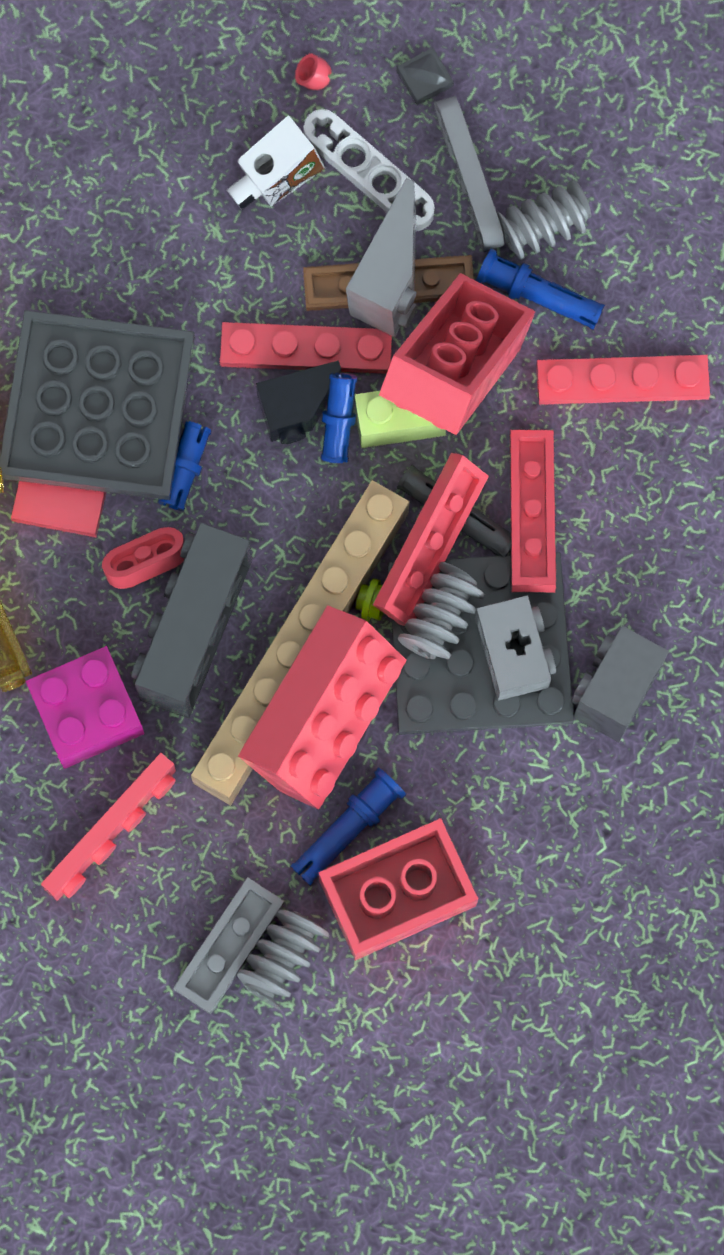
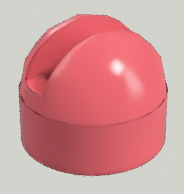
[295,53,332,91]

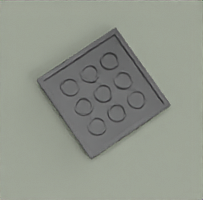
[0,310,195,500]
[388,552,574,735]

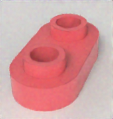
[102,527,185,589]

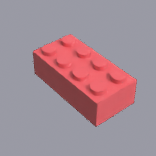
[379,273,536,435]
[238,605,407,810]

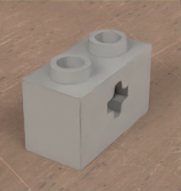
[475,595,556,701]

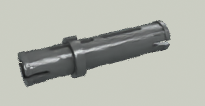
[396,465,511,557]

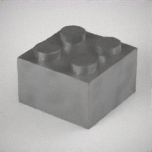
[571,625,669,743]

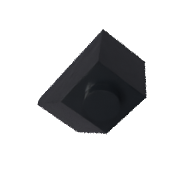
[256,360,341,444]

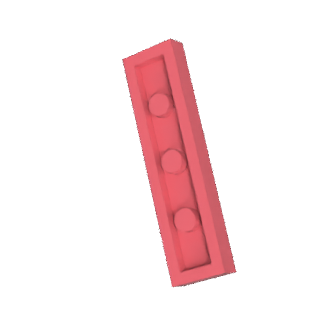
[220,322,392,374]
[537,355,710,405]
[510,430,556,593]
[373,453,489,626]
[41,753,176,901]

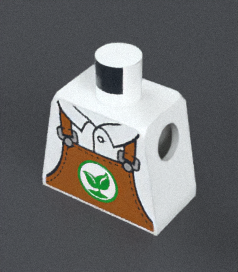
[227,115,325,210]

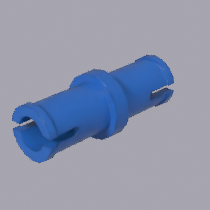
[321,373,357,463]
[158,421,212,512]

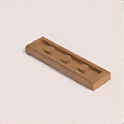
[303,255,474,311]

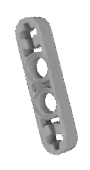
[434,96,504,252]

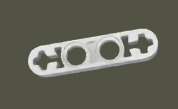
[304,109,435,231]

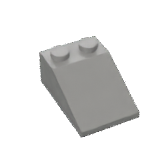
[346,178,418,337]

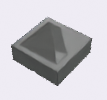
[397,48,454,105]

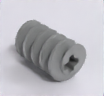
[496,180,591,260]
[398,562,485,659]
[237,909,330,1010]

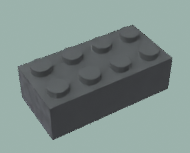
[131,522,252,719]

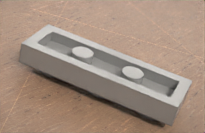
[173,877,285,1015]

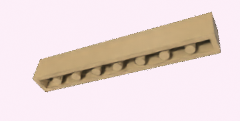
[191,480,410,806]

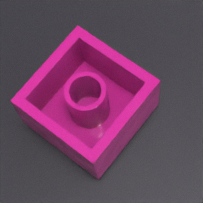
[25,646,144,769]

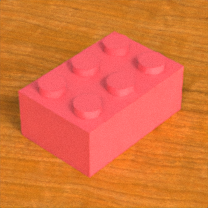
[318,818,478,961]

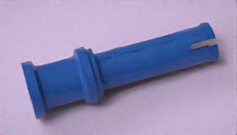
[476,248,605,330]
[290,767,406,886]

